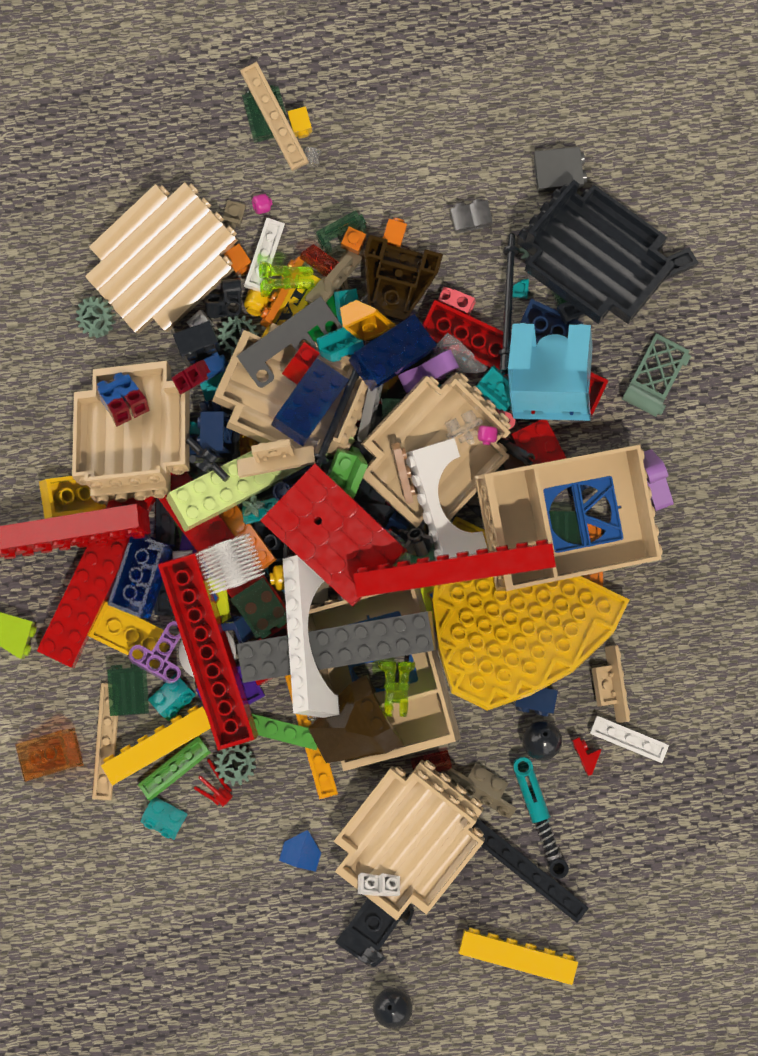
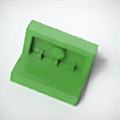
[327,446,368,499]

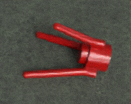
[194,759,233,807]

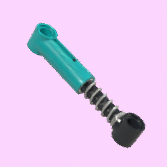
[513,757,569,879]

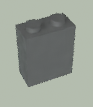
[533,147,587,193]

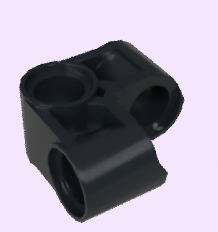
[205,278,242,318]

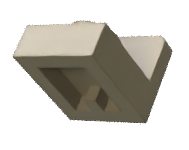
[222,200,246,229]

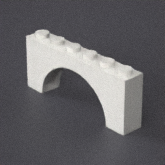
[406,438,487,559]

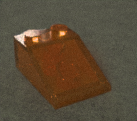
[15,728,84,782]

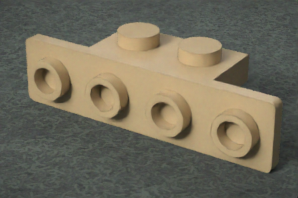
[237,439,316,478]
[591,645,630,723]

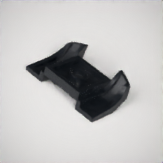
[353,442,396,523]
[335,898,414,967]

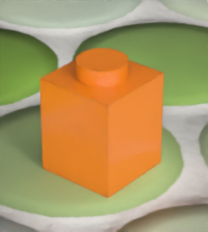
[383,218,407,248]
[341,226,366,255]
[223,244,252,276]

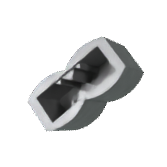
[450,199,493,234]

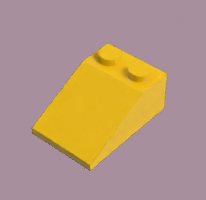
[39,476,106,519]

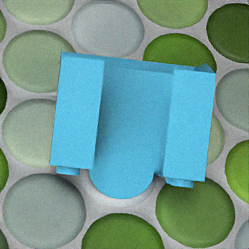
[508,323,593,421]

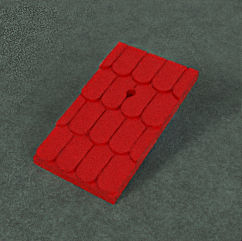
[260,464,408,607]

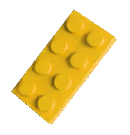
[89,602,175,669]

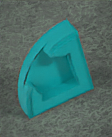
[513,279,529,299]

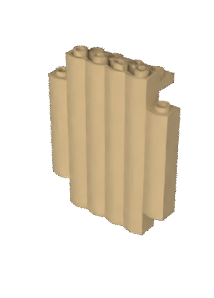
[85,182,238,333]
[212,323,369,455]
[72,361,190,504]
[361,372,511,528]
[333,760,485,920]

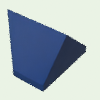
[279,830,321,872]

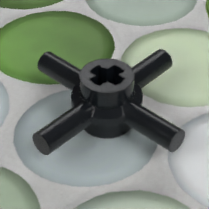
[186,437,230,482]

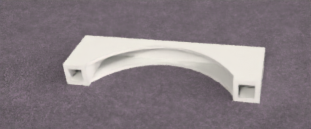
[283,555,339,718]

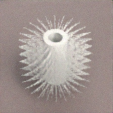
[196,534,265,594]

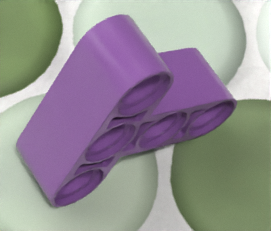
[398,349,459,393]
[643,449,674,511]
[128,621,181,684]

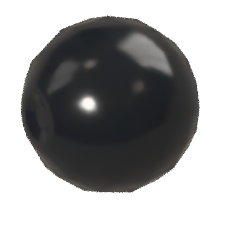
[523,721,562,761]
[373,988,413,1029]

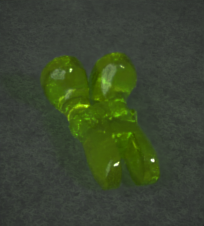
[259,261,315,297]
[378,661,415,717]

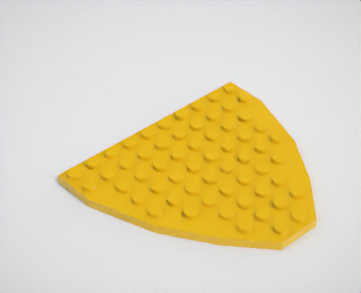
[432,516,630,711]

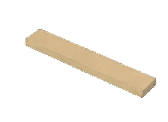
[240,62,309,171]
[92,683,121,800]

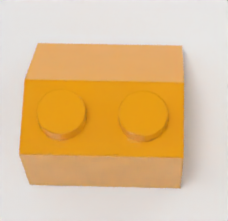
[340,300,396,341]

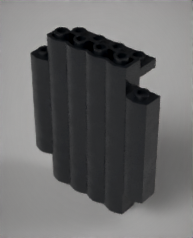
[517,179,675,324]

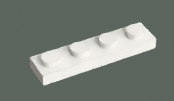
[244,218,285,293]
[589,716,669,763]

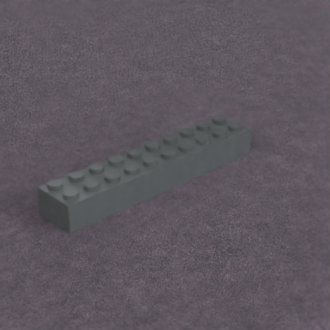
[237,611,438,683]

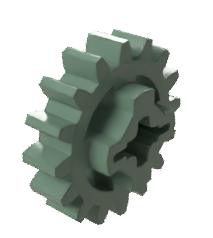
[76,296,116,338]
[217,315,259,356]
[214,745,256,786]

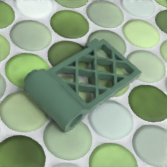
[622,333,691,417]

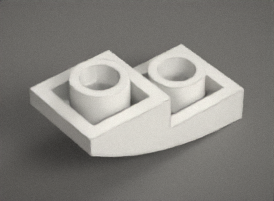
[358,873,400,896]

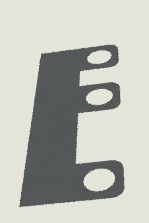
[236,296,342,388]

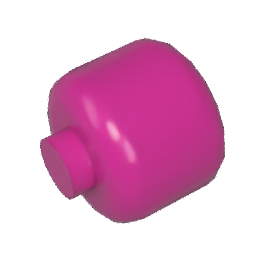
[252,194,272,214]
[477,426,498,445]

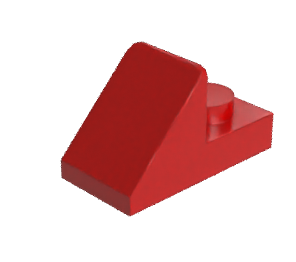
[282,342,320,385]
[571,737,602,776]

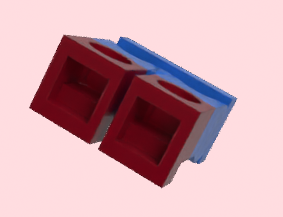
[171,352,228,395]
[97,372,150,427]

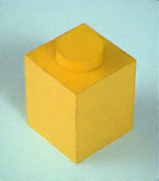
[287,106,312,138]

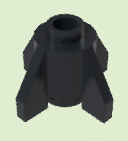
[398,520,434,557]

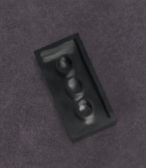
[173,321,223,368]

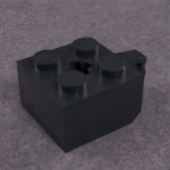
[255,522,296,575]

